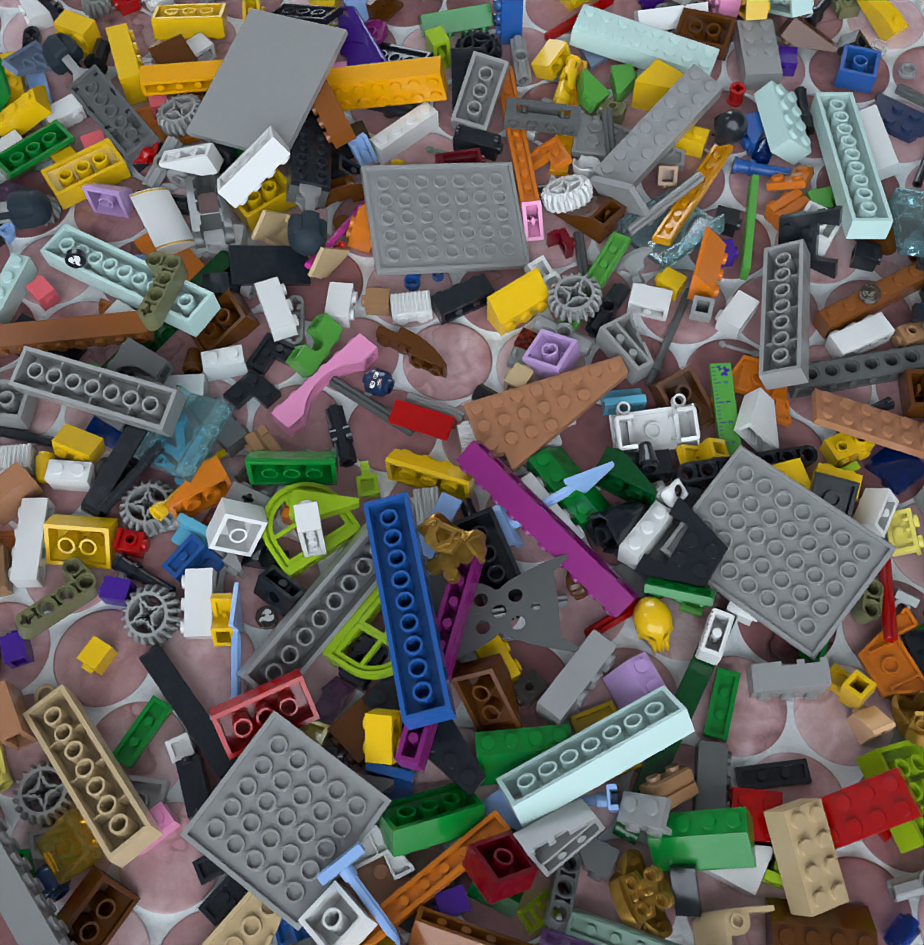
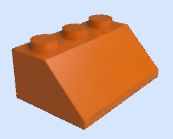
[687,227,728,300]

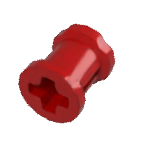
[726,82,746,107]

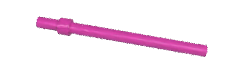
[305,200,365,269]

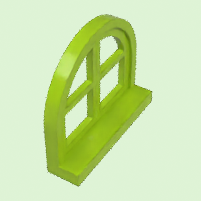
[262,482,361,579]
[322,585,394,680]

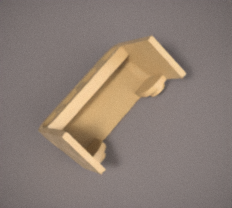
[251,210,350,279]
[692,905,775,945]

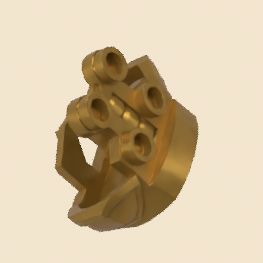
[416,512,487,584]
[891,690,924,747]
[608,849,675,939]

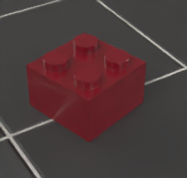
[462,830,538,905]

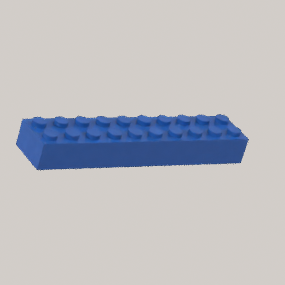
[363,492,457,730]

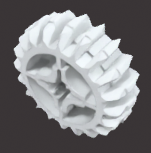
[541,174,593,214]

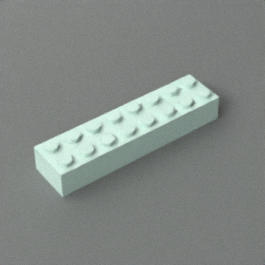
[569,4,720,76]
[496,685,695,828]

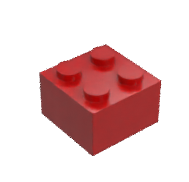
[727,787,783,847]

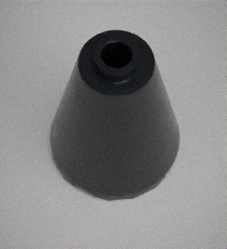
[586,500,646,554]

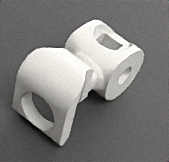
[652,478,689,507]

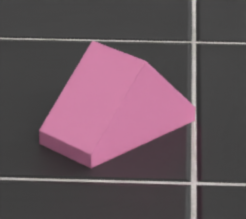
[521,200,544,242]

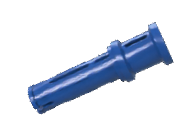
[731,156,791,177]

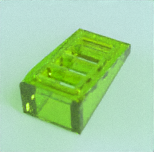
[515,888,562,936]

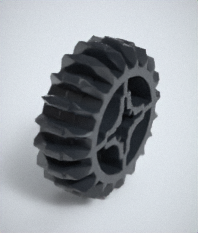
[454,30,502,59]

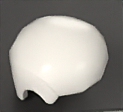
[572,155,601,179]

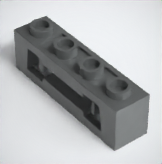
[503,97,582,137]

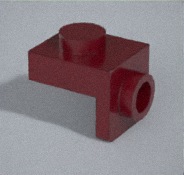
[546,227,576,259]

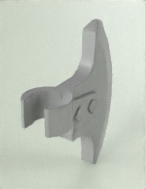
[614,247,653,284]

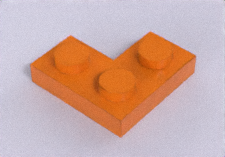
[530,135,573,172]
[766,165,814,191]

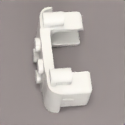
[609,394,700,454]

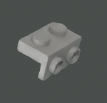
[617,791,672,837]

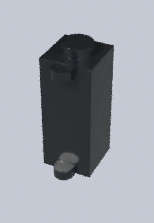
[453,124,504,161]
[175,754,212,820]

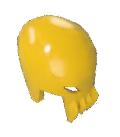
[633,596,674,655]

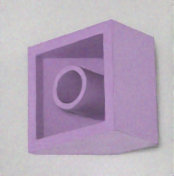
[82,182,134,218]
[522,329,580,379]
[602,651,667,710]

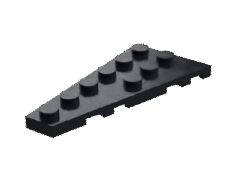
[362,675,486,797]

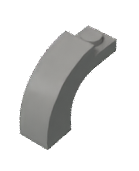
[688,280,718,324]

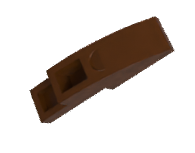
[315,174,365,210]
[376,325,447,378]

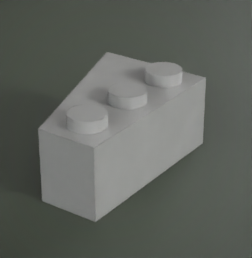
[595,311,654,385]
[746,656,832,701]
[513,797,605,877]

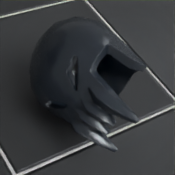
[712,109,748,146]

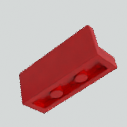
[388,399,457,441]

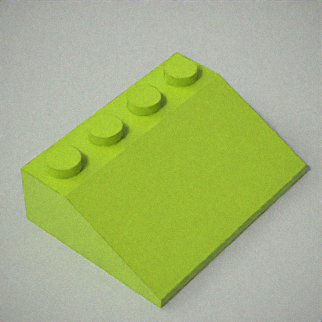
[856,740,924,854]

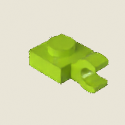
[356,460,381,499]

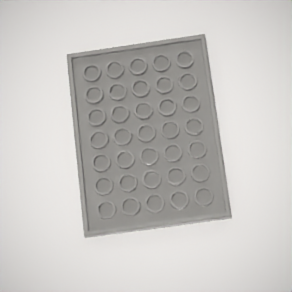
[186,8,348,151]
[360,162,530,276]
[660,445,897,661]

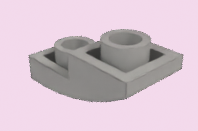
[214,550,246,580]

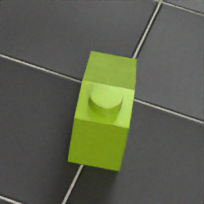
[289,489,360,524]

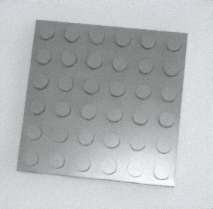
[180,711,392,931]

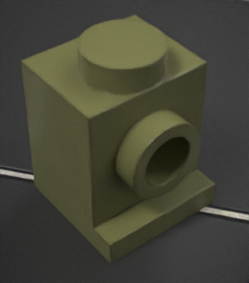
[832,0,861,20]
[598,99,628,125]

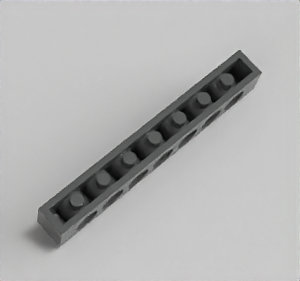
[787,344,924,399]

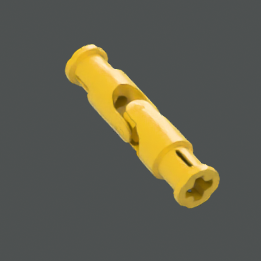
[552,54,581,115]

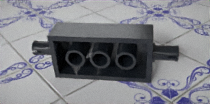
[453,498,522,621]

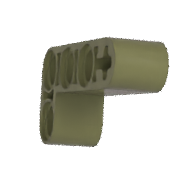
[137,252,188,331]
[15,558,98,639]
[851,578,884,625]

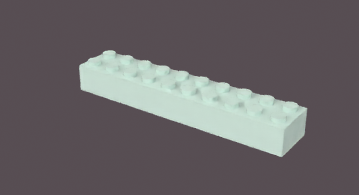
[810,92,893,239]
[40,224,221,337]

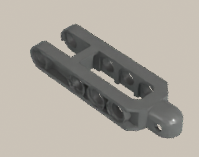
[184,173,236,249]

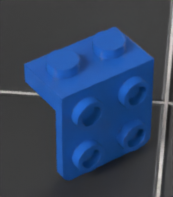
[365,762,416,800]

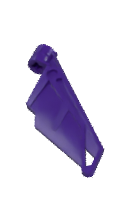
[338,6,388,66]

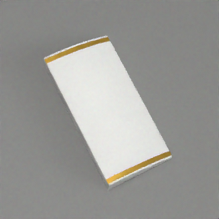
[129,187,195,254]

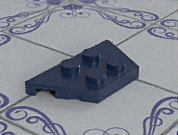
[875,92,924,144]

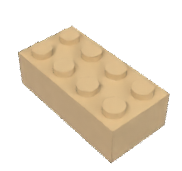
[763,798,849,917]

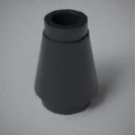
[638,441,660,475]

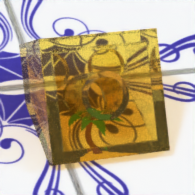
[36,809,105,885]

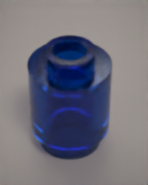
[751,137,773,164]
[882,913,921,945]

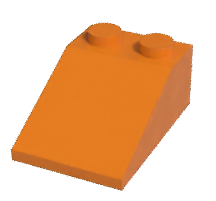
[345,204,372,254]
[166,456,232,523]

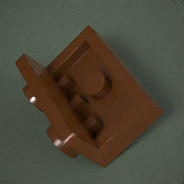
[365,0,404,23]

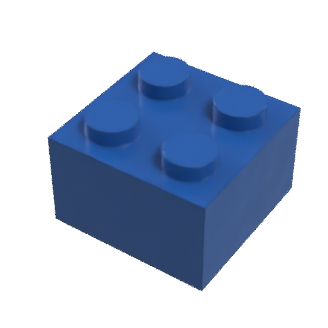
[833,44,882,94]

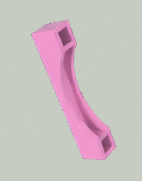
[271,333,379,438]

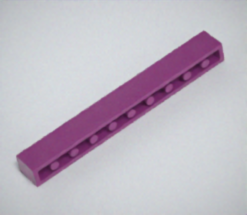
[456,440,639,618]
[395,552,487,772]

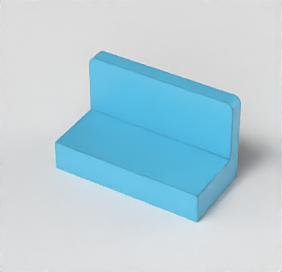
[600,388,647,416]
[171,513,214,552]

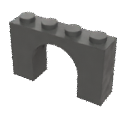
[90,337,175,433]

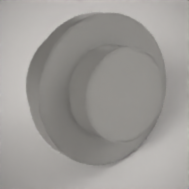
[897,62,917,80]

